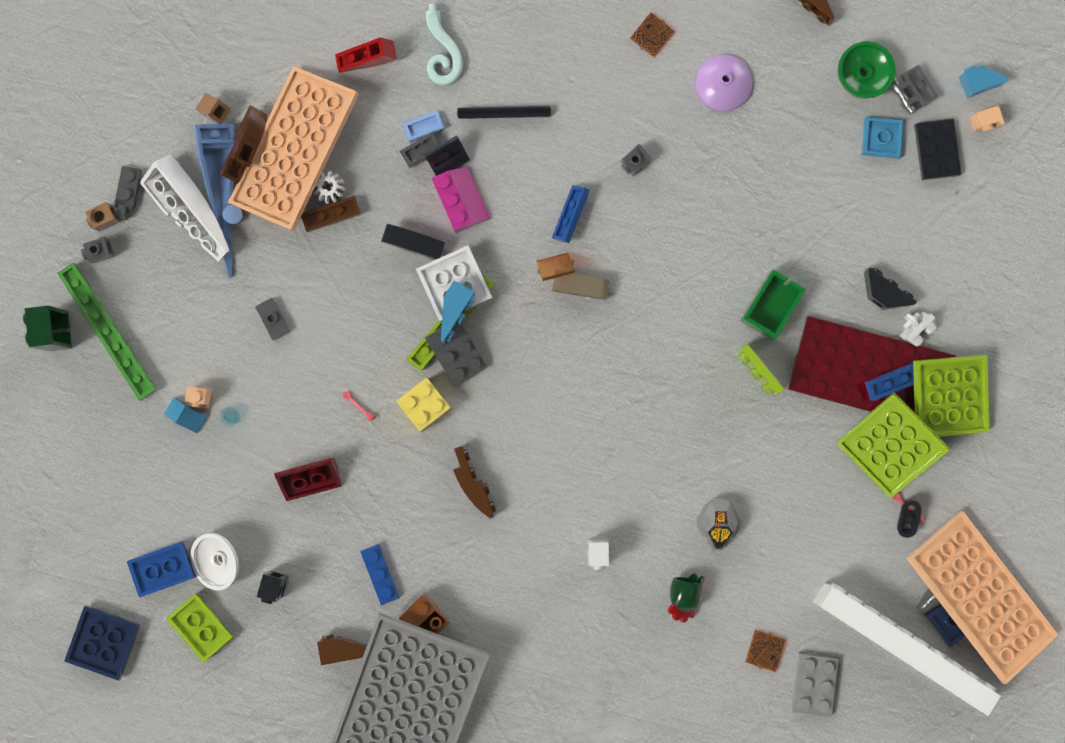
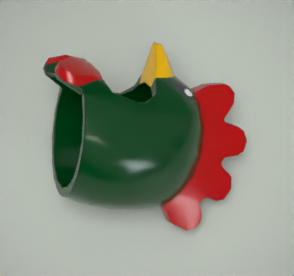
[668,573,705,623]

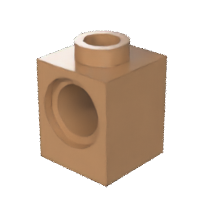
[86,202,120,232]

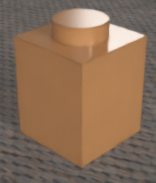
[196,93,231,124]

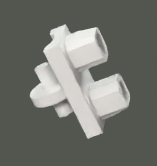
[899,312,937,346]

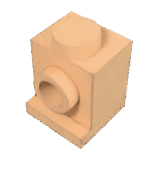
[971,106,1005,132]
[185,386,212,409]

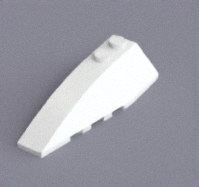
[140,155,229,262]

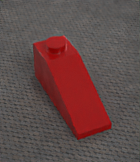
[335,37,397,73]

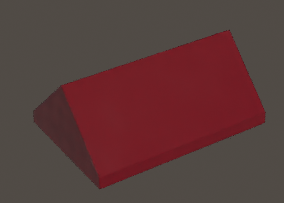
[274,458,342,502]

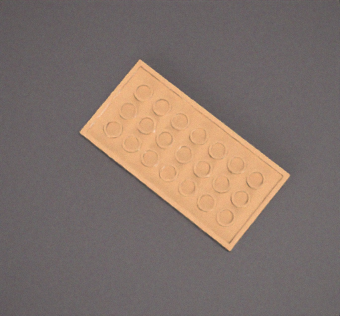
[228,66,359,232]
[906,511,1058,684]

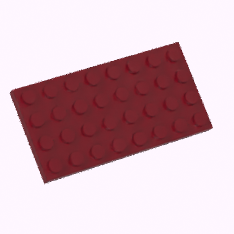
[787,316,956,413]

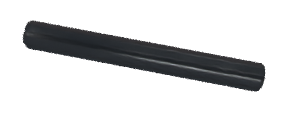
[457,106,551,119]

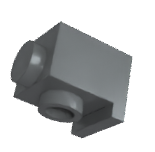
[621,144,652,176]
[81,236,115,264]

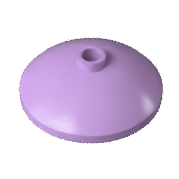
[695,55,752,111]

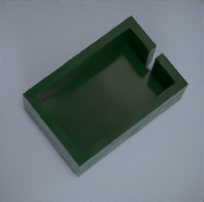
[23,305,72,351]

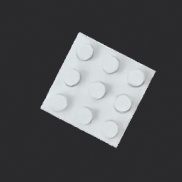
[416,245,492,322]

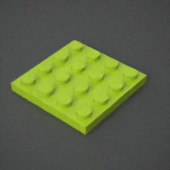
[913,355,990,437]
[836,392,950,499]

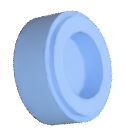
[222,205,242,225]

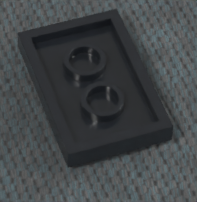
[914,119,961,181]

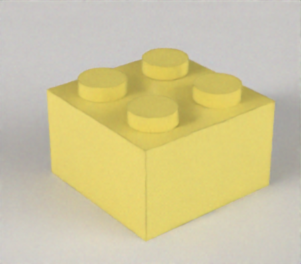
[396,377,452,432]

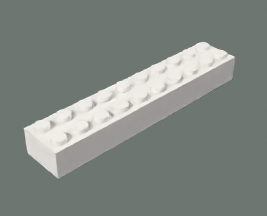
[813,583,1001,716]

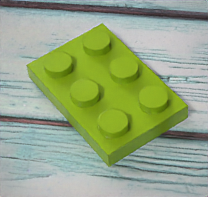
[736,344,785,396]
[166,593,234,663]

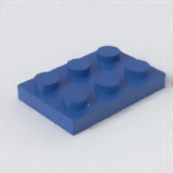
[127,541,196,598]

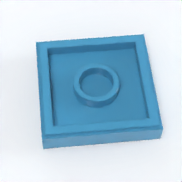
[861,117,904,159]

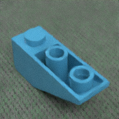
[441,280,476,344]

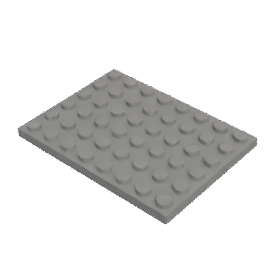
[332,612,490,743]

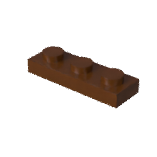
[301,196,361,233]

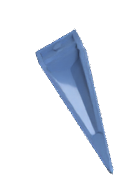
[194,124,236,278]

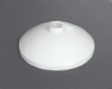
[191,533,239,590]

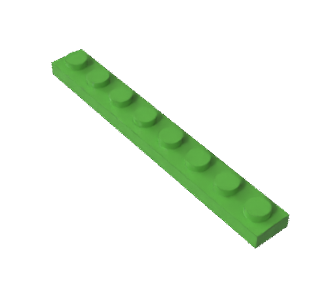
[57,263,157,400]

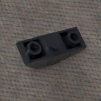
[864,267,917,310]

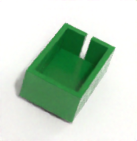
[740,269,806,340]

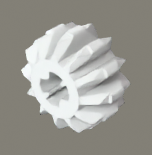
[313,171,345,204]

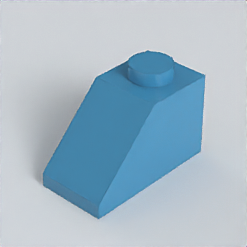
[959,66,1008,98]

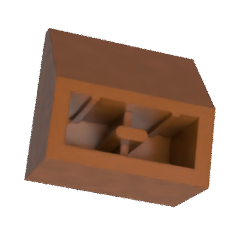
[398,592,450,634]

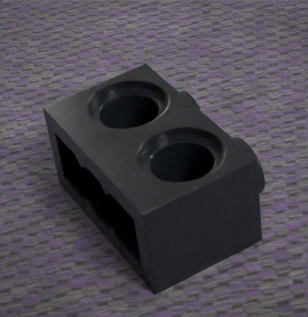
[256,571,289,604]

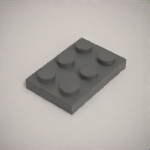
[425,323,487,387]

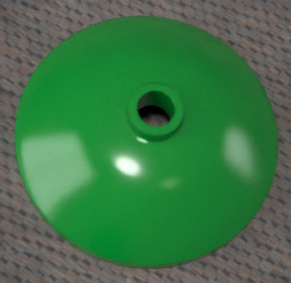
[837,41,896,99]

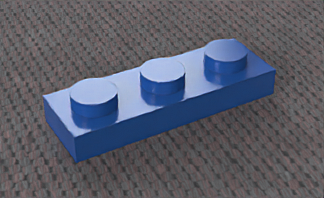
[552,185,590,243]
[865,363,914,401]
[360,544,400,605]

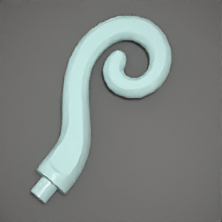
[425,4,463,86]

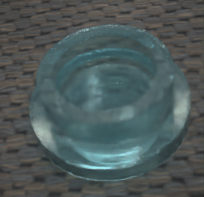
[220,407,240,426]

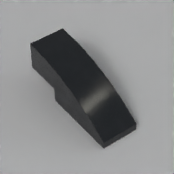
[381,223,445,260]

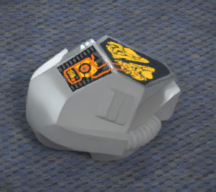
[697,498,741,550]

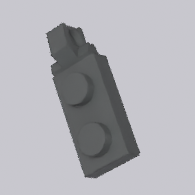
[115,166,142,220]

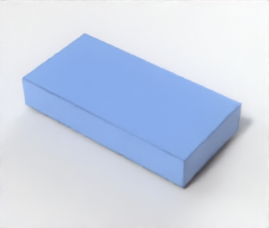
[403,110,445,143]

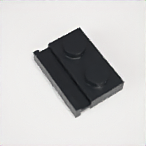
[424,135,470,176]

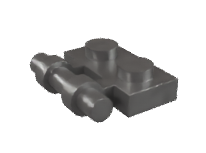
[891,65,939,115]

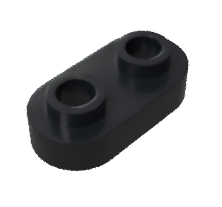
[897,499,922,538]

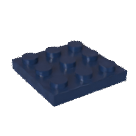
[64,605,141,681]

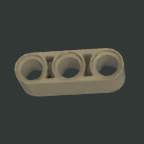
[552,271,610,300]

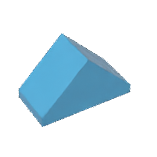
[164,397,207,433]

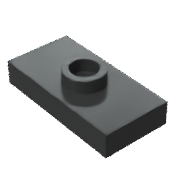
[400,132,440,168]
[255,298,290,341]

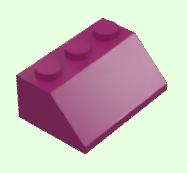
[432,167,490,234]

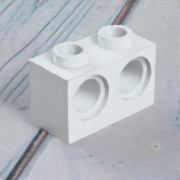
[587,540,609,570]

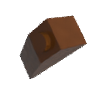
[317,634,367,665]

